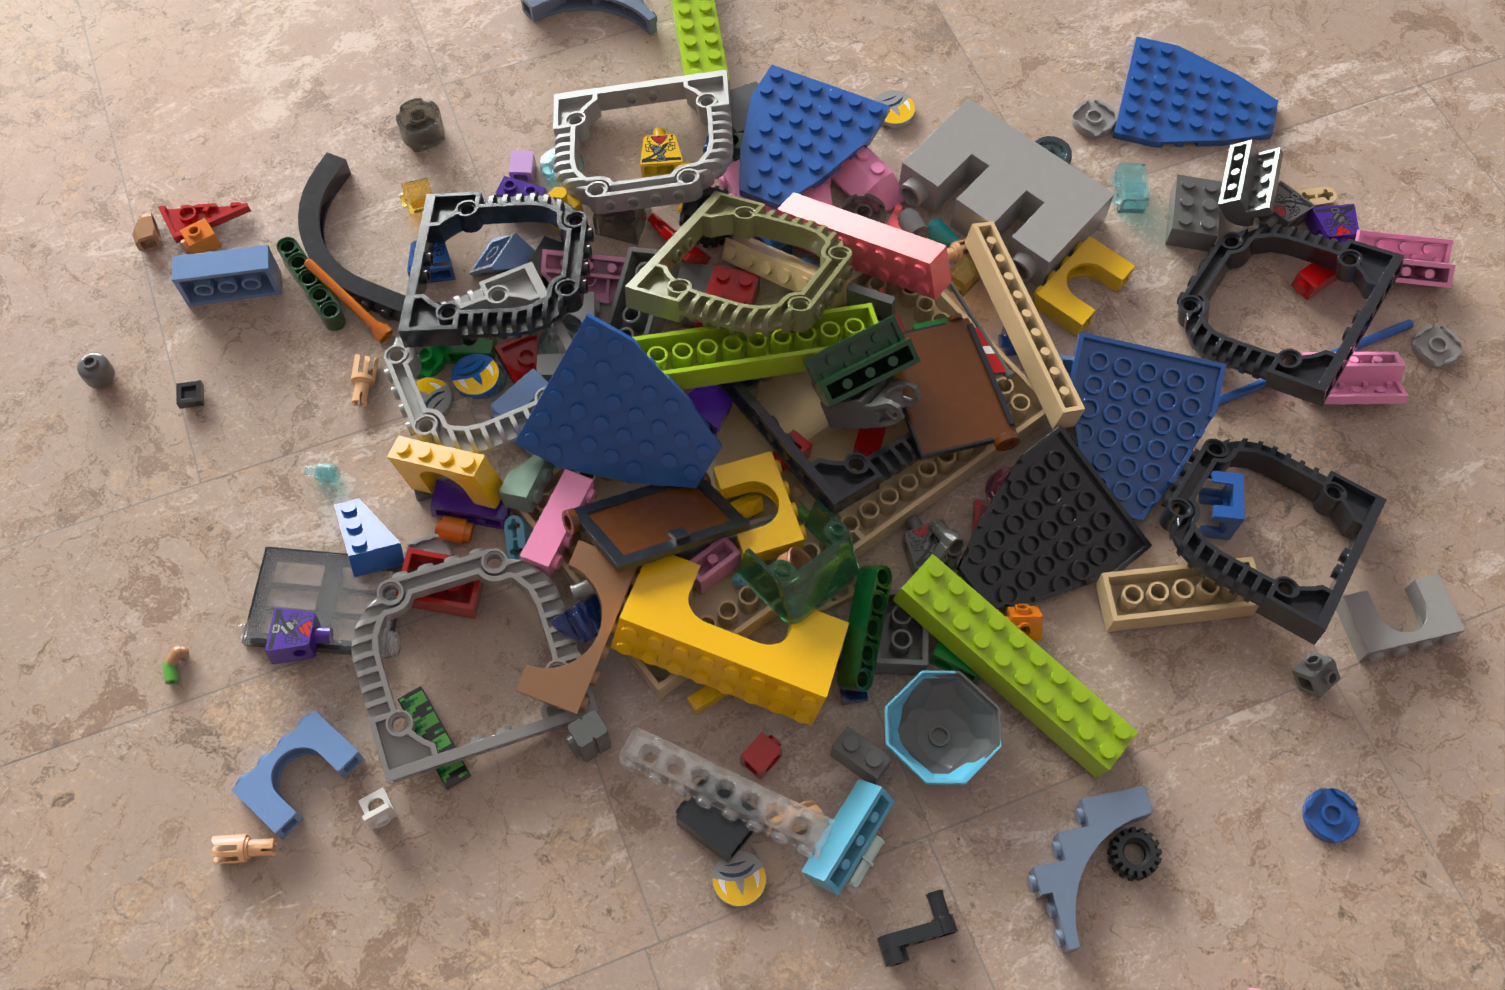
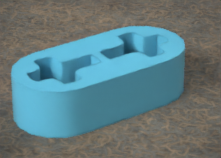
[504,515,531,561]

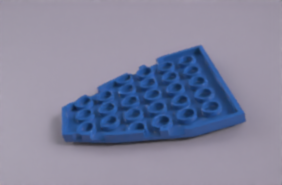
[1113,37,1278,148]
[739,65,890,209]
[514,313,722,488]
[1070,332,1227,521]

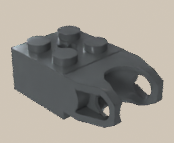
[820,378,922,429]

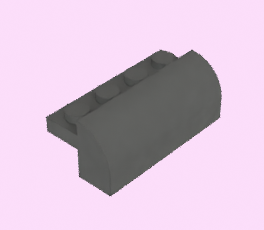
[1218,140,1283,226]

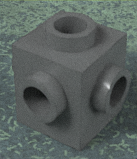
[1292,652,1341,698]

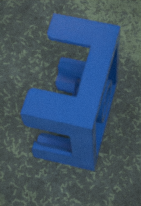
[1199,471,1245,540]

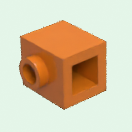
[180,218,222,254]

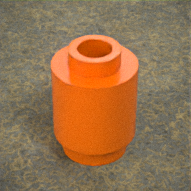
[435,515,474,544]

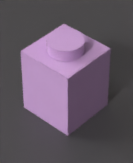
[509,150,536,184]

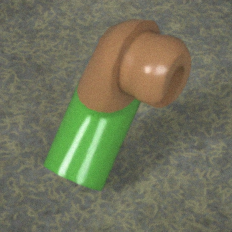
[788,485,813,523]
[163,645,189,685]

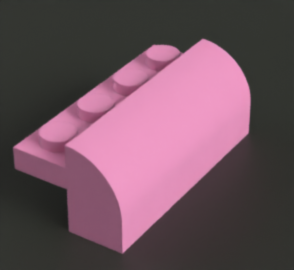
[1355,230,1456,288]
[1302,352,1409,405]

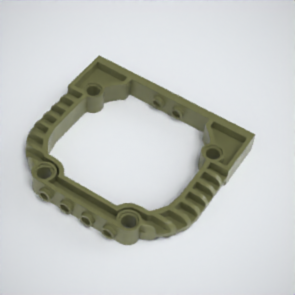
[625,191,853,337]

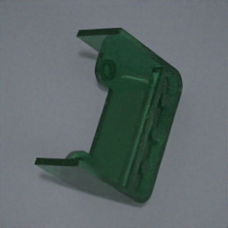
[737,500,860,624]

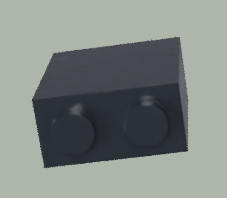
[676,774,762,863]

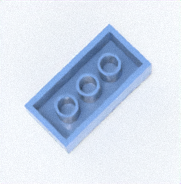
[172,245,282,306]

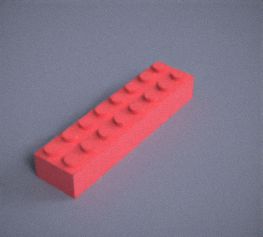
[777,193,952,300]

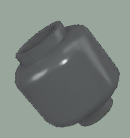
[77,353,115,388]

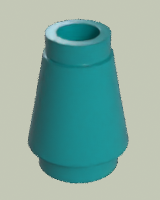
[927,217,959,247]

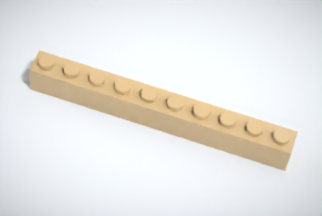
[964,221,1085,430]

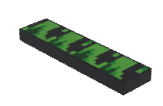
[397,686,471,790]

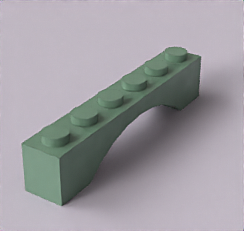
[499,454,556,513]

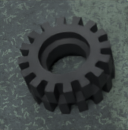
[1107,827,1162,881]

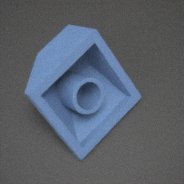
[469,232,535,276]

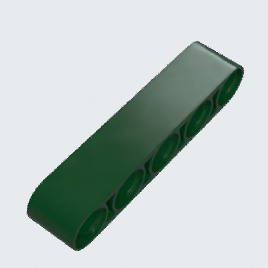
[276,237,346,331]
[837,565,892,692]

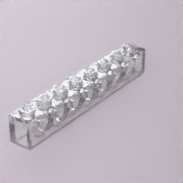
[619,726,835,858]

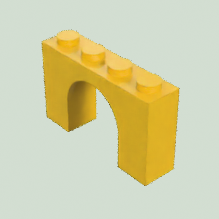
[1033,236,1135,337]
[387,436,503,509]
[713,451,807,567]

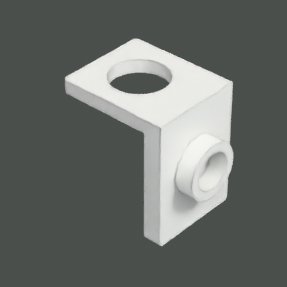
[359,788,397,830]

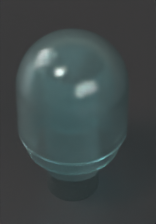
[304,462,341,483]

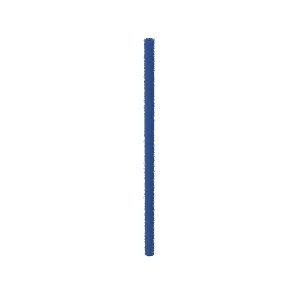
[1218,319,1414,407]

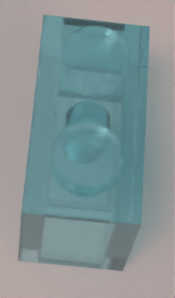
[1111,163,1150,214]

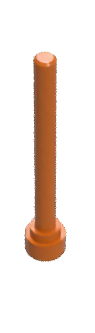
[304,259,394,344]

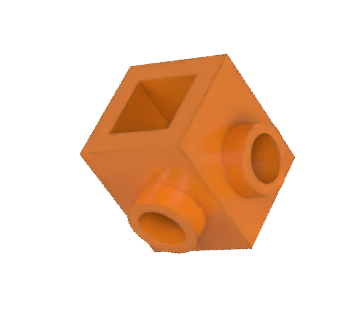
[1005,604,1043,641]

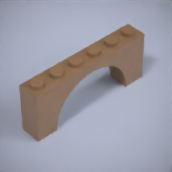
[516,540,640,716]

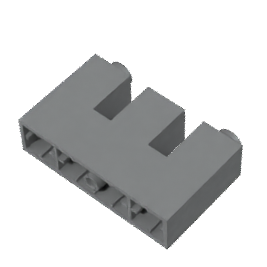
[899,99,1114,287]

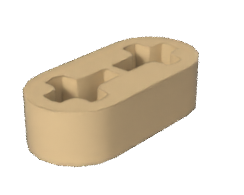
[1298,187,1337,208]

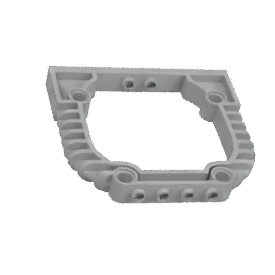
[553,70,734,214]
[384,262,572,454]
[351,548,599,785]

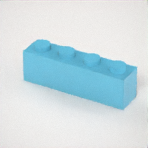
[801,779,895,896]

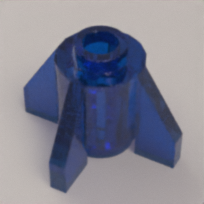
[550,595,601,643]

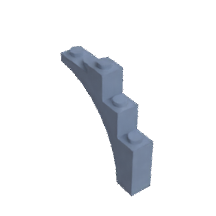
[521,0,658,35]
[1027,786,1153,954]

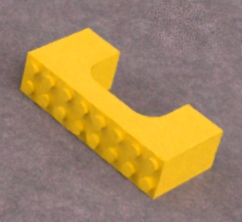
[610,555,849,726]

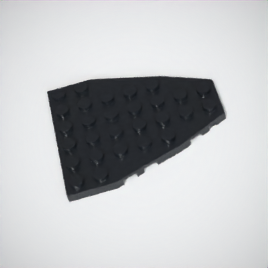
[956,425,1152,609]

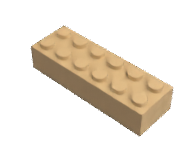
[1095,556,1258,632]

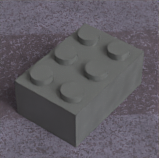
[1165,174,1222,252]
[874,589,928,675]

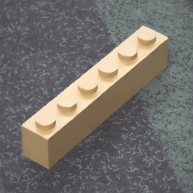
[722,236,851,307]

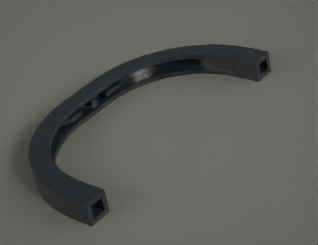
[298,152,565,322]

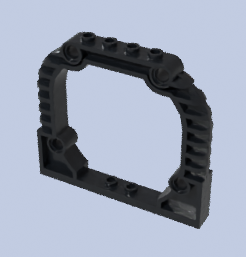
[398,191,594,348]
[1177,224,1405,407]
[719,315,920,518]
[1159,438,1387,645]

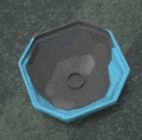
[884,670,1003,785]

